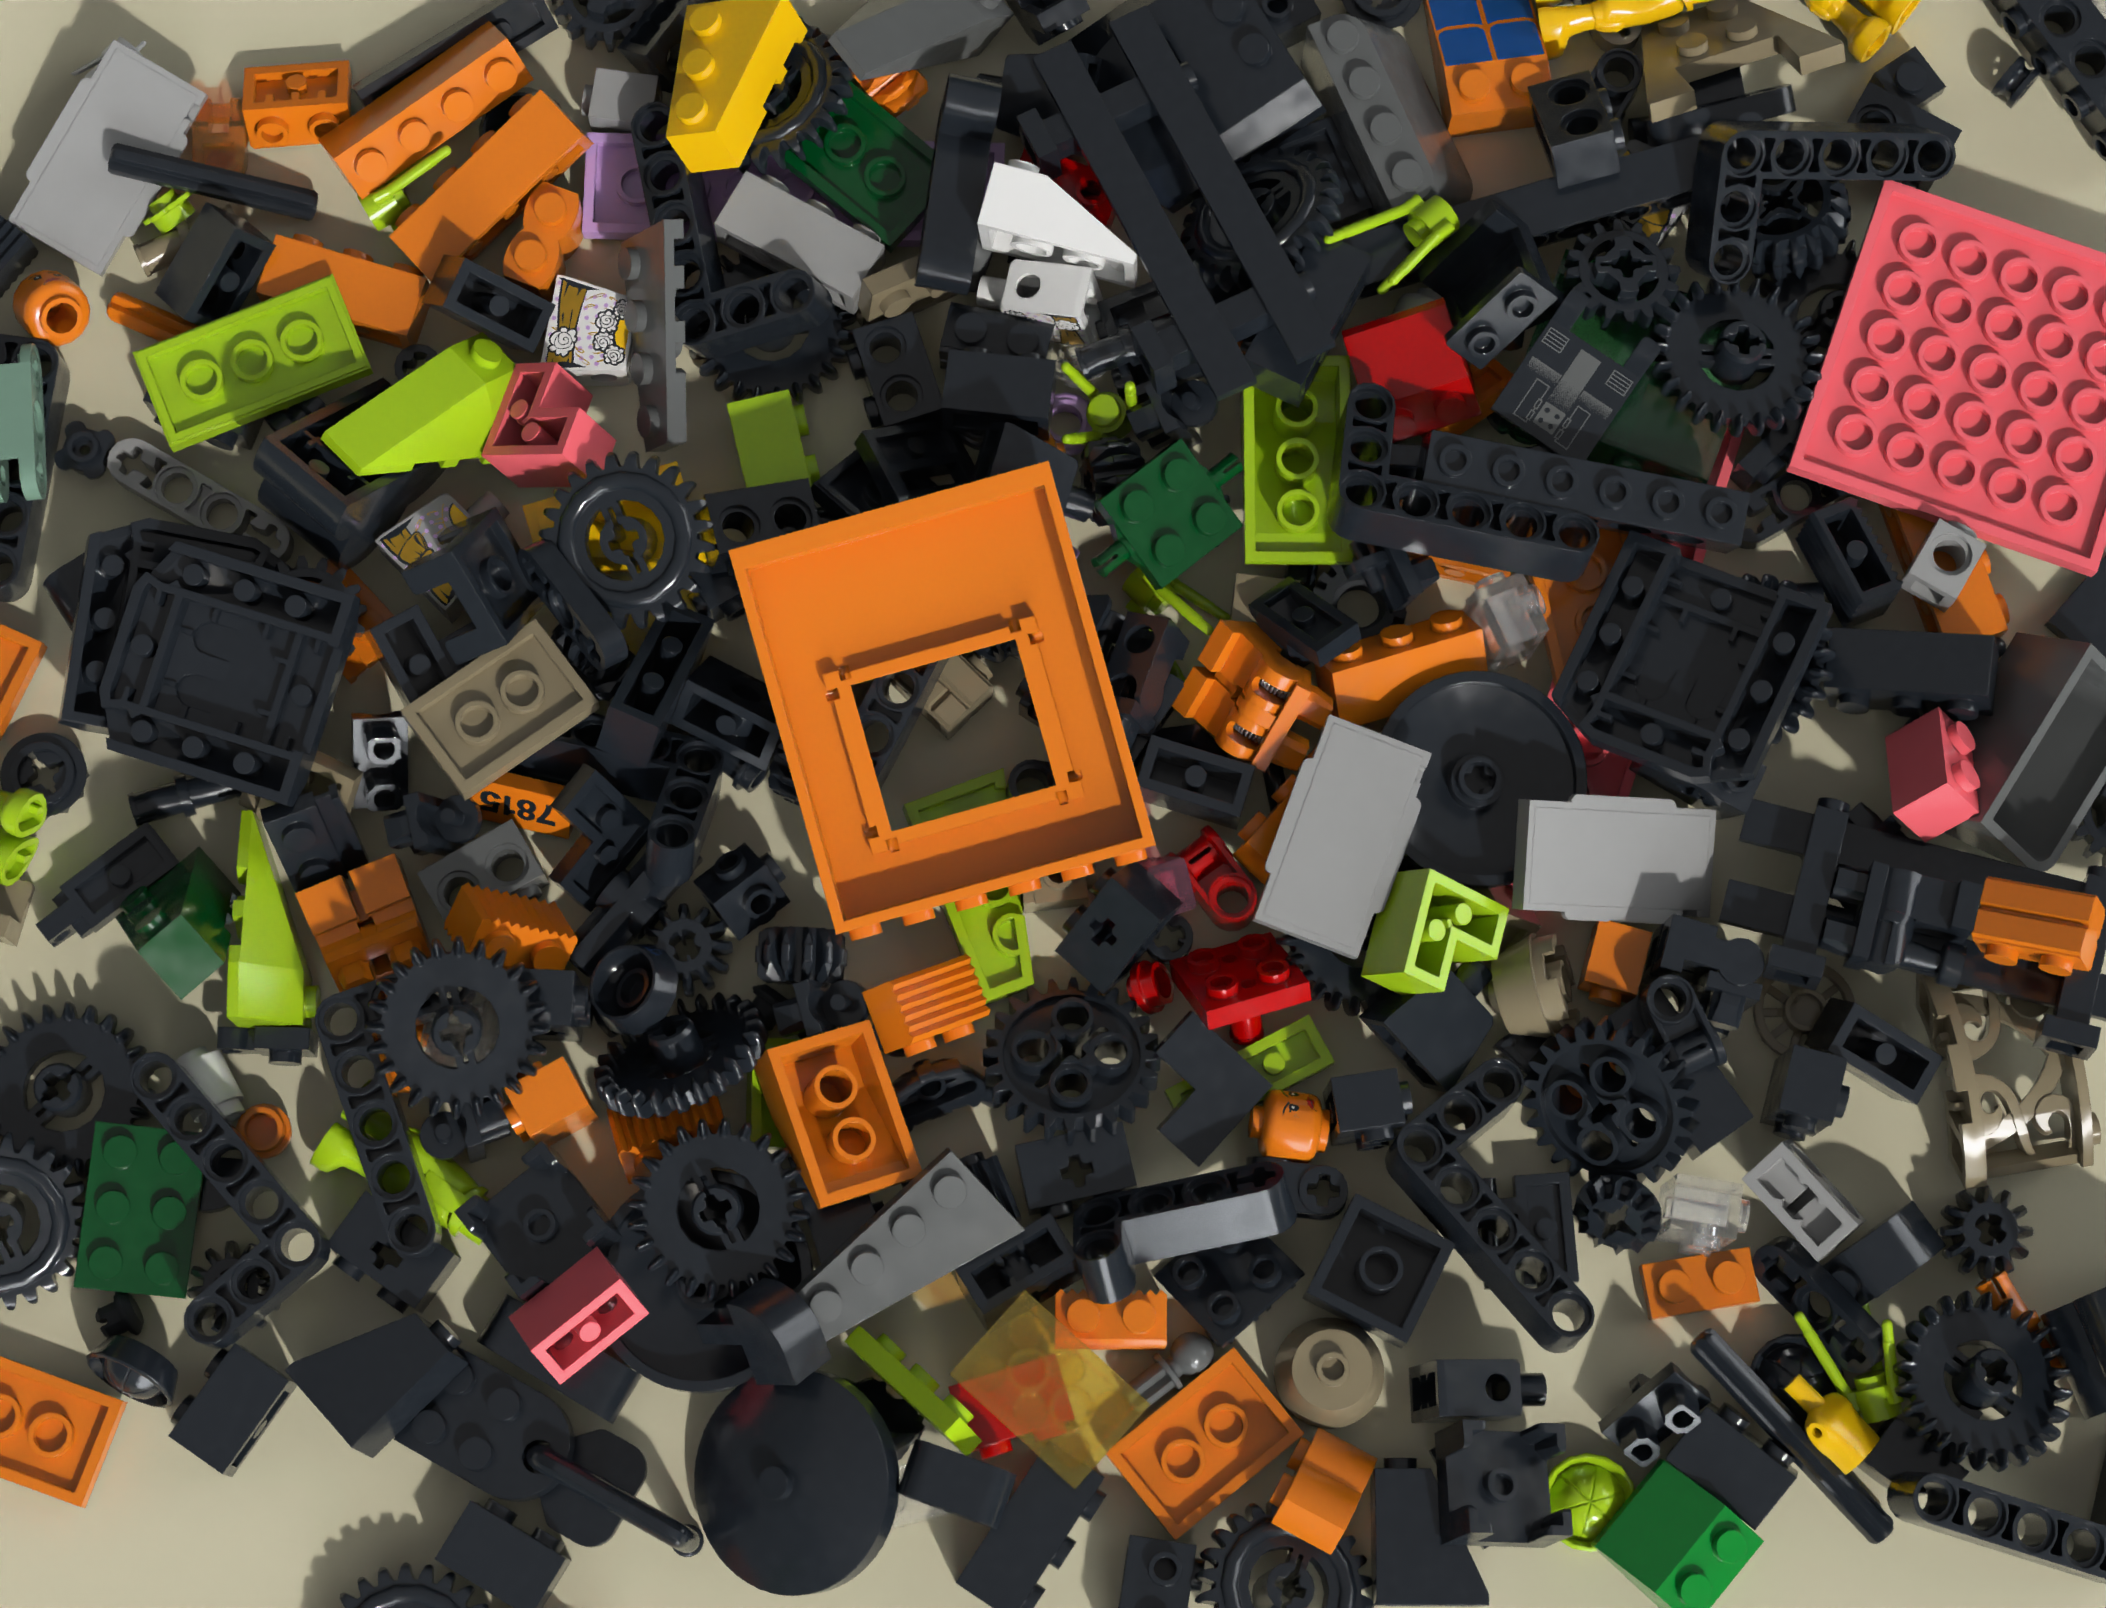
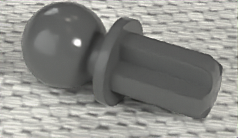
[1121,1332,1214,1412]

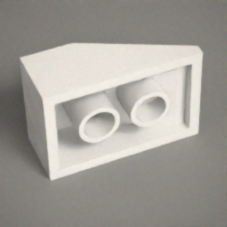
[977,159,1138,288]

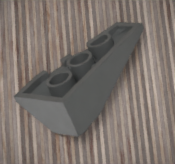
[828,0,1014,81]

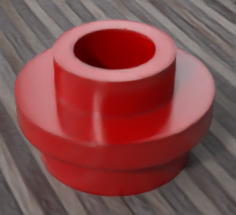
[1126,960,1174,1015]

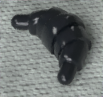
[892,1058,1004,1133]

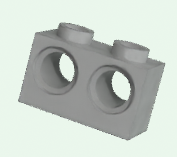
[1742,1139,1866,1262]

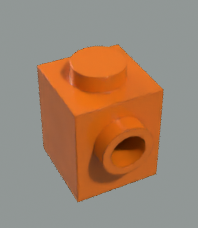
[1577,920,1653,1007]

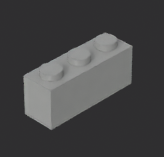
[714,171,886,315]

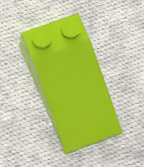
[1240,355,1353,565]

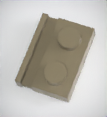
[856,255,957,327]

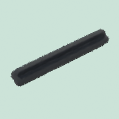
[108,143,318,221]

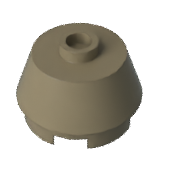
[1488,933,1580,1038]
[1274,1317,1384,1429]

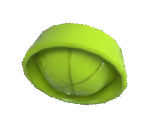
[1548,1453,1635,1552]

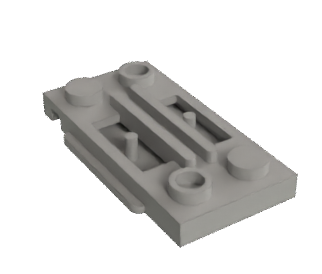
[8,40,208,277]
[1252,714,1432,960]
[1512,794,1716,924]

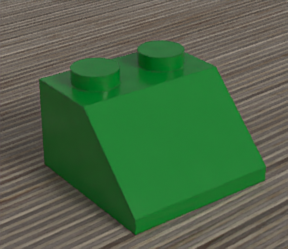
[1590,1459,1764,1608]

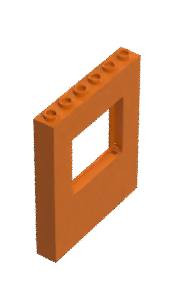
[728,461,1156,941]

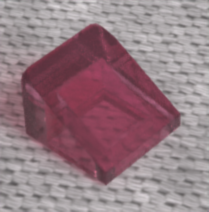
[1138,856,1196,915]

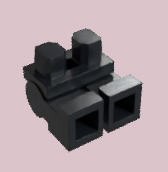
[1641,914,1765,1039]

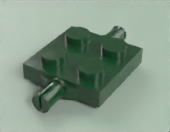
[1091,438,1244,590]

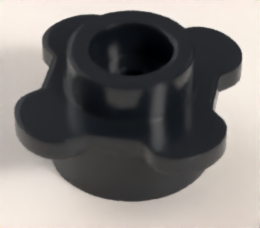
[54,421,116,480]

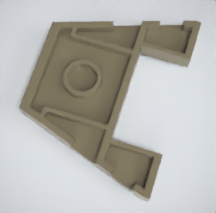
[1641,0,1846,123]

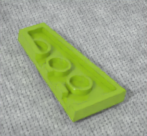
[902,768,1034,1005]

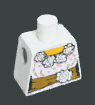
[976,259,1104,348]
[541,274,634,386]

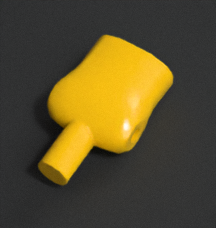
[1784,1374,1880,1475]

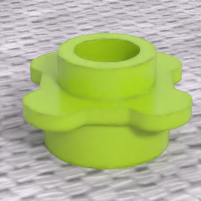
[143,188,196,234]

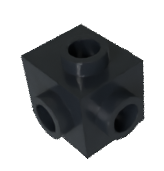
[693,842,791,941]

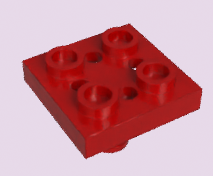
[1169,932,1312,1045]

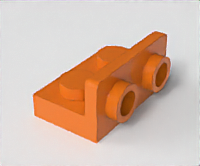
[242,60,352,149]

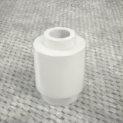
[171,1046,245,1128]

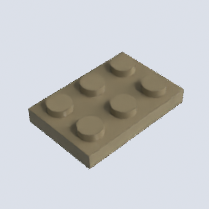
[400,618,600,801]

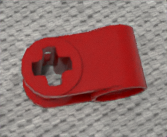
[1164,825,1257,932]

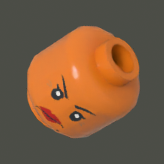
[12,270,90,346]
[1248,1089,1330,1164]

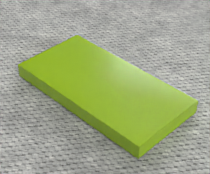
[132,274,374,453]

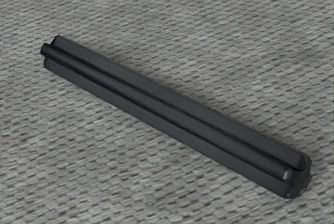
[1690,1328,1894,1544]

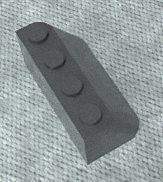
[1300,14,1473,228]
[1944,632,2106,872]

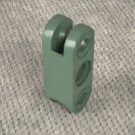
[0,343,47,503]

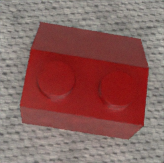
[1342,297,1482,444]

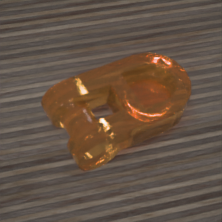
[192,97,248,174]

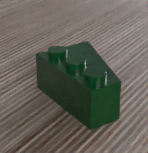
[115,846,241,1000]

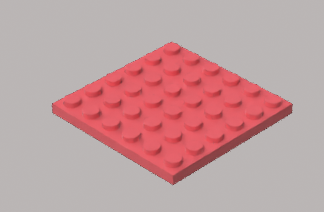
[1786,180,2106,577]

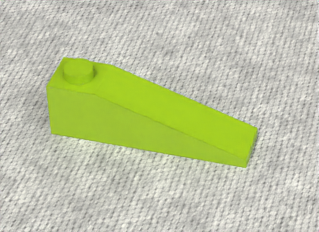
[320,332,516,476]
[227,810,321,1029]

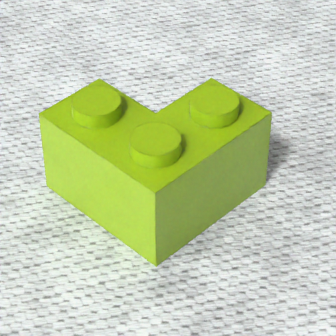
[1361,868,1510,995]

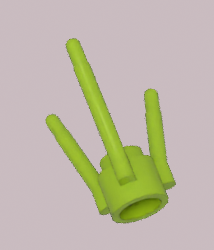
[357,145,451,231]
[1323,194,1460,295]
[1061,362,1138,445]
[1122,567,1230,682]
[1794,1303,1904,1424]

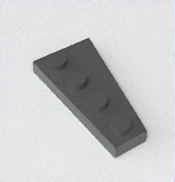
[618,219,687,452]
[793,1147,1025,1342]

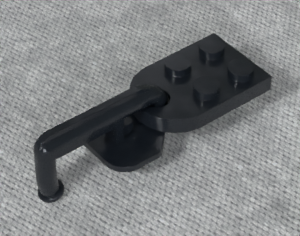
[394,1346,704,1557]

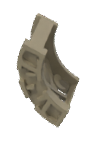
[1915,973,2101,1190]

